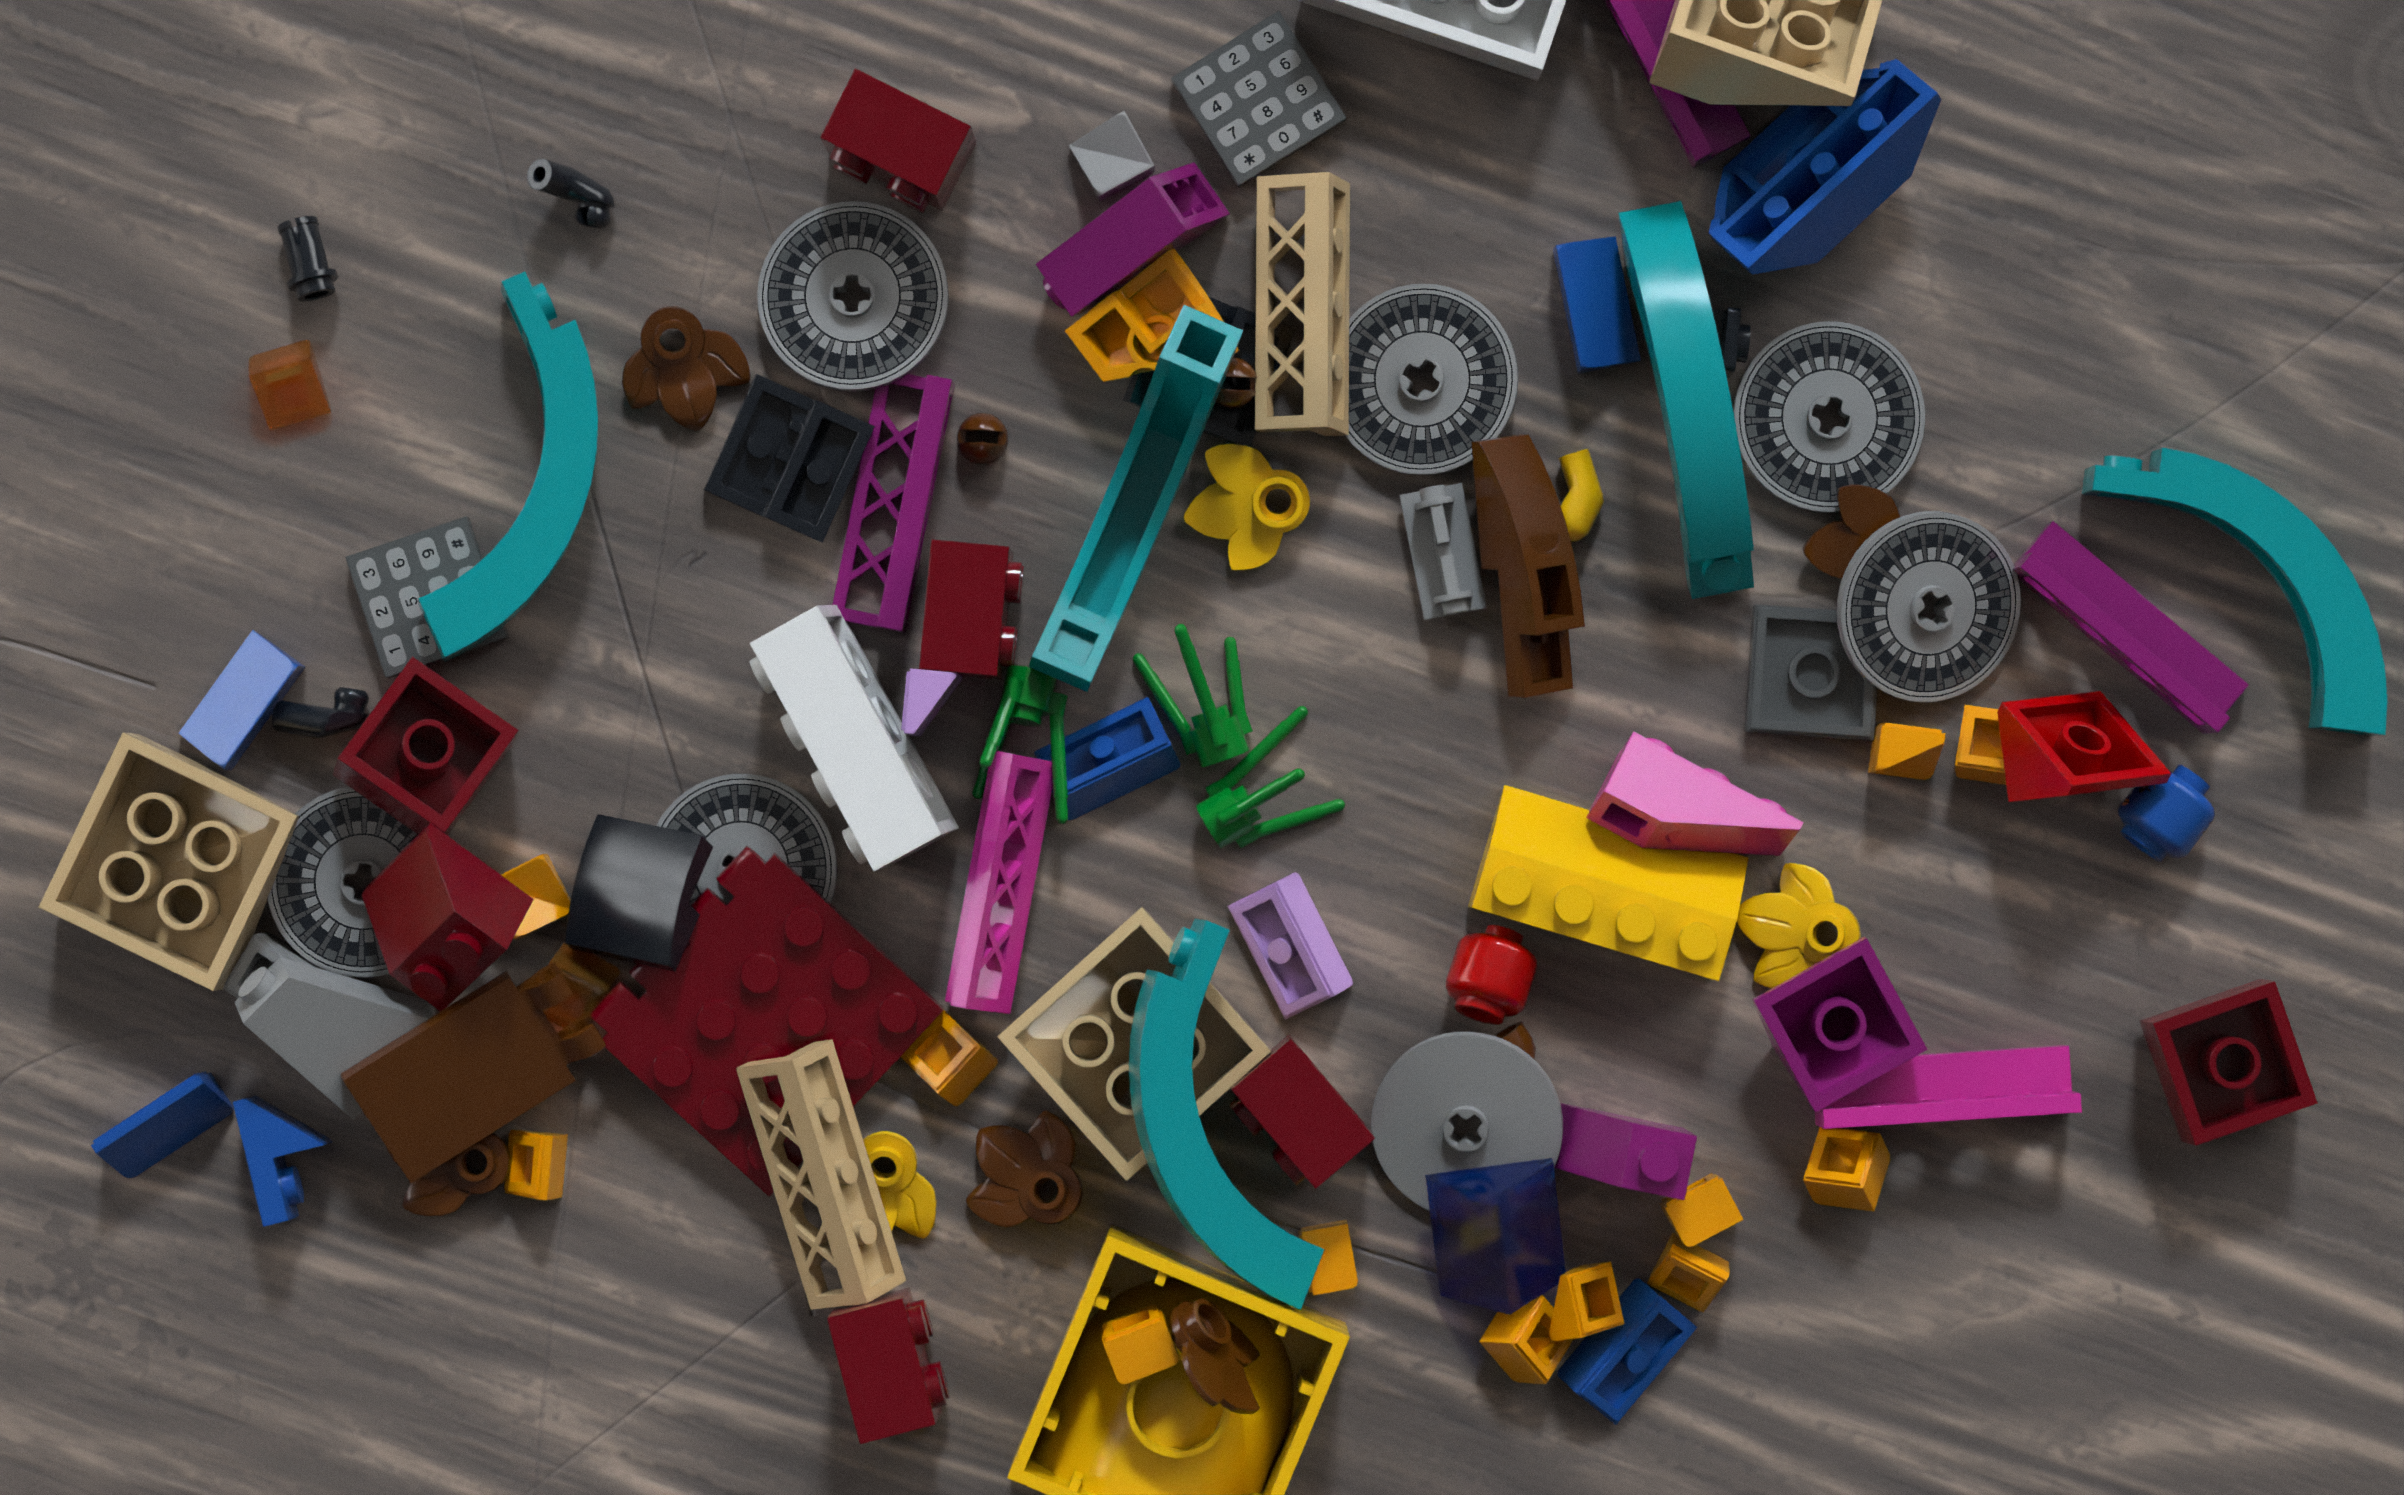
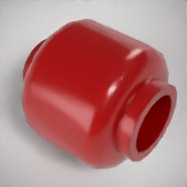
[1446,925,1537,1025]

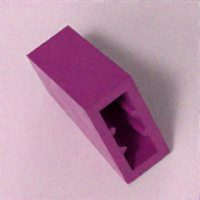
[1035,162,1230,317]
[1554,1103,1697,1200]

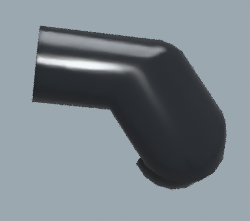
[527,159,615,228]
[272,687,370,738]

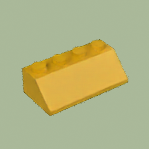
[1468,785,1749,981]

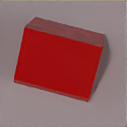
[1997,691,2172,802]

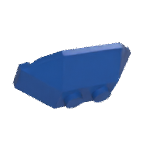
[1709,59,1941,275]

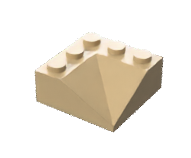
[1649,0,1882,106]
[39,732,299,991]
[997,906,1271,1181]

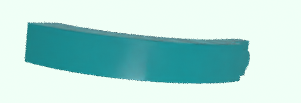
[1618,201,1754,599]
[418,271,598,662]
[1029,305,1243,692]
[2082,447,2388,736]
[1129,918,1324,1310]

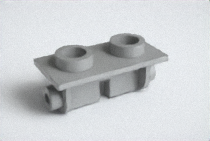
[1399,483,1487,620]

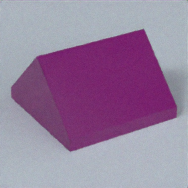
[1752,937,1928,1113]

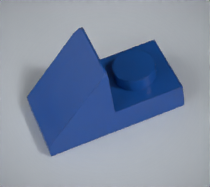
[233,1096,332,1227]

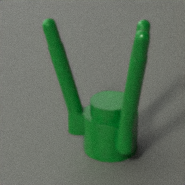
[1132,624,1253,767]
[972,665,1068,824]
[1196,706,1345,849]

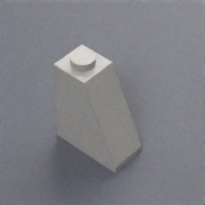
[234,957,437,1120]

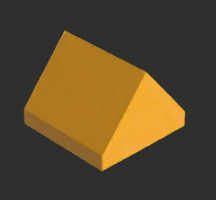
[504,1130,568,1200]
[1647,1232,1730,1313]

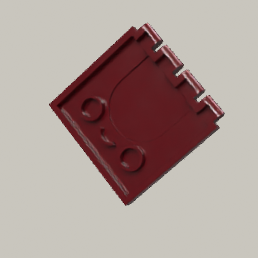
[590,846,944,1197]

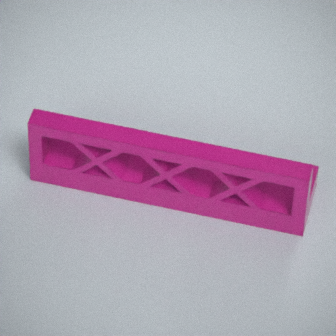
[945,751,1053,1014]
[1815,1045,2082,1129]

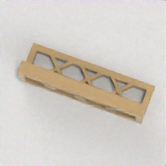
[1255,172,1350,436]
[736,1039,906,1310]

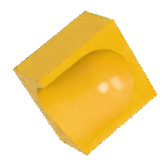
[1007,1224,1350,1495]

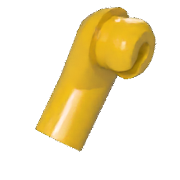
[1558,449,1604,542]

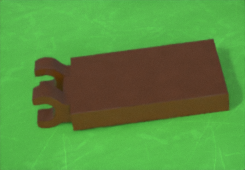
[341,962,606,1183]

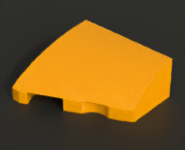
[1065,248,1239,382]

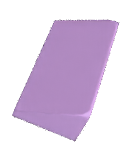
[901,668,963,736]
[1228,872,1353,1020]

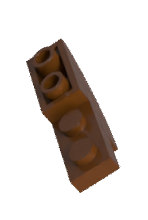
[1471,434,1585,698]

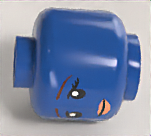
[2118,764,2215,862]

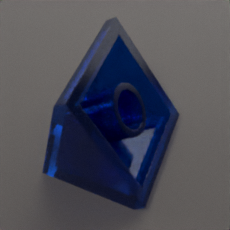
[1425,1158,1566,1315]

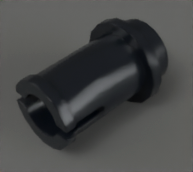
[277,216,338,302]

